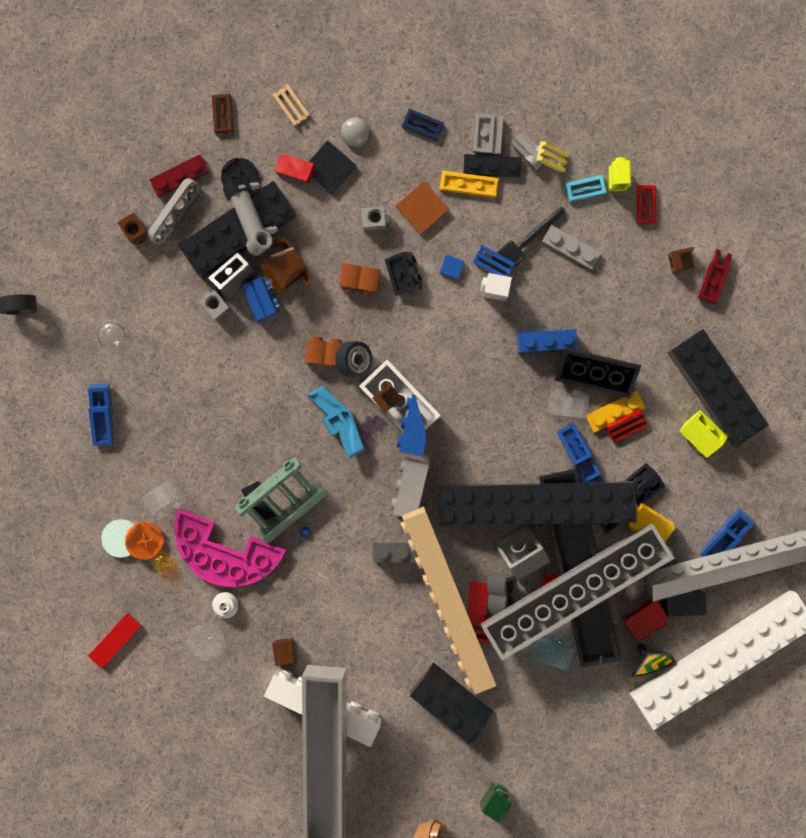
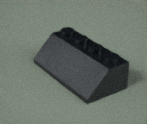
[555,347,641,398]
[409,662,493,745]

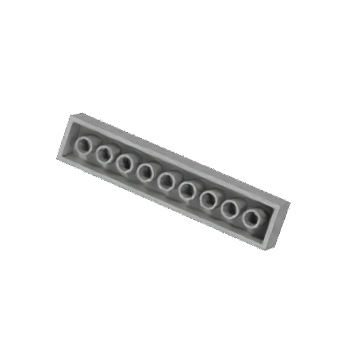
[481,523,674,661]

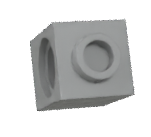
[361,206,389,231]
[200,290,231,321]

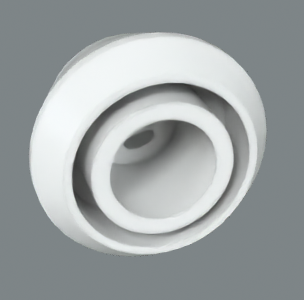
[212,592,239,619]

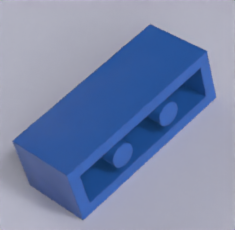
[517,329,577,354]

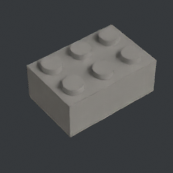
[390,458,429,517]

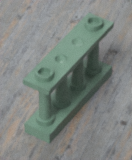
[235,457,327,544]

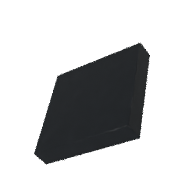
[309,140,356,195]

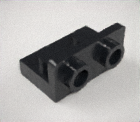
[384,252,423,296]

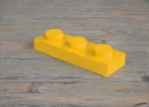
[585,391,646,433]

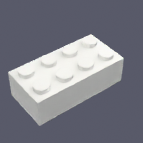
[359,360,441,433]

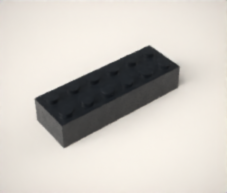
[178,180,297,280]
[667,329,769,447]

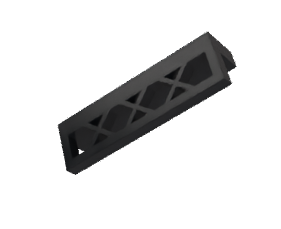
[598,463,665,534]

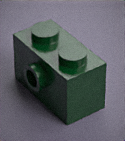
[480,783,511,823]

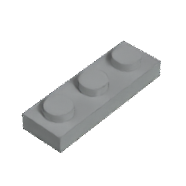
[542,225,601,270]

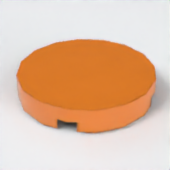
[125,522,164,560]

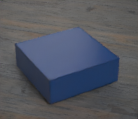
[440,255,464,280]

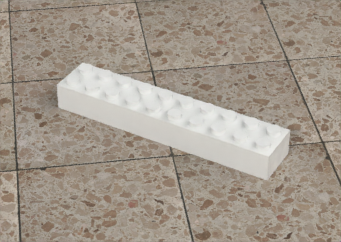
[629,590,806,730]

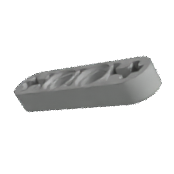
[148,178,200,245]

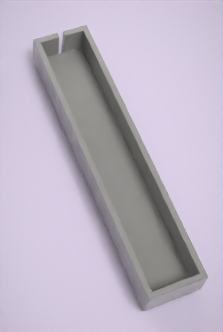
[302,665,347,838]

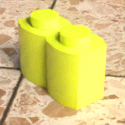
[608,157,632,191]

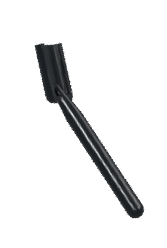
[492,207,565,273]

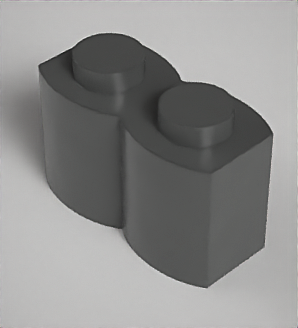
[487,573,518,614]

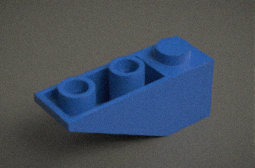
[397,394,427,457]

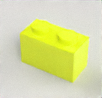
[680,410,728,458]

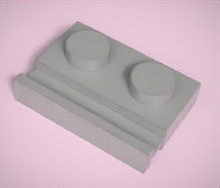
[472,113,503,155]

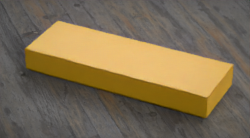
[440,171,499,198]

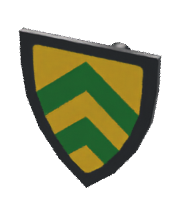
[631,643,676,677]

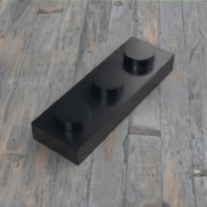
[463,154,521,178]

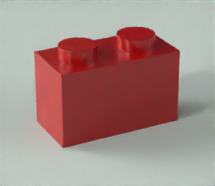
[621,599,669,641]

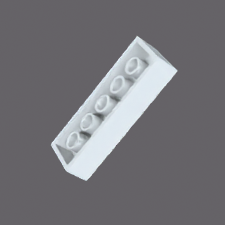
[264,668,381,747]

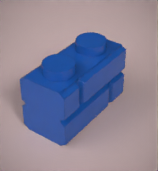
[241,277,280,323]

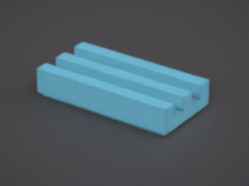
[565,175,607,203]

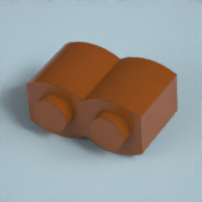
[339,263,381,296]
[305,337,343,367]

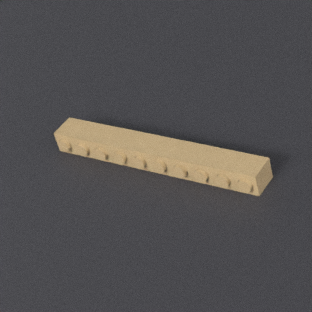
[401,507,496,694]

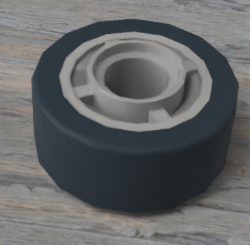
[335,341,373,378]

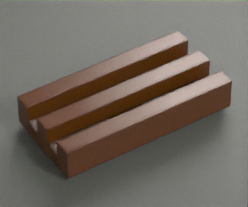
[211,94,234,134]

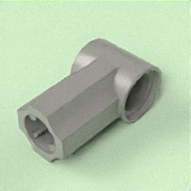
[511,132,548,171]

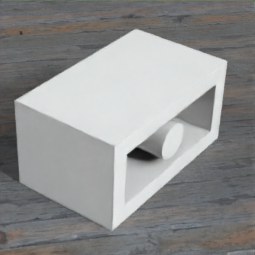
[480,273,512,301]

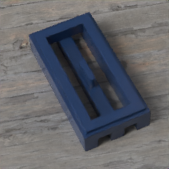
[402,109,444,141]

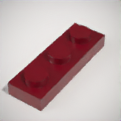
[149,154,209,198]

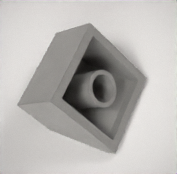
[494,524,550,581]

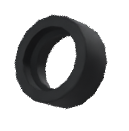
[0,294,37,315]

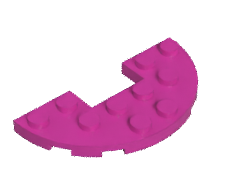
[174,508,286,587]

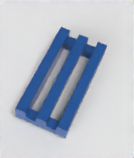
[473,245,516,277]

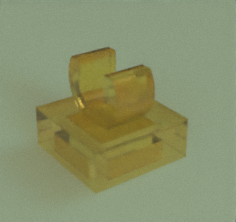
[149,549,176,576]

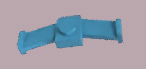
[307,386,365,460]

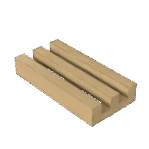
[272,84,310,127]

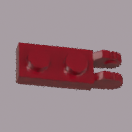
[697,249,732,305]

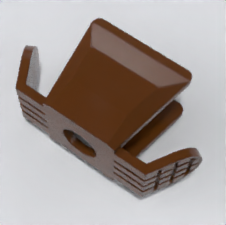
[261,239,312,296]

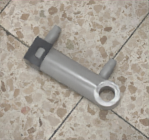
[223,177,278,256]

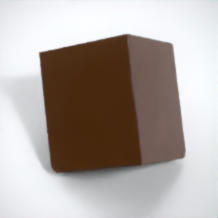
[667,247,694,273]
[372,383,402,413]

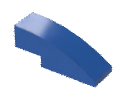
[87,383,113,446]
[700,508,754,557]

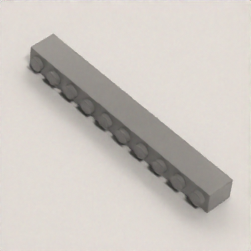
[646,530,806,601]

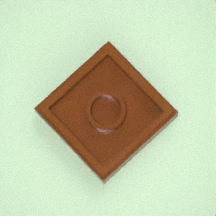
[396,181,449,235]

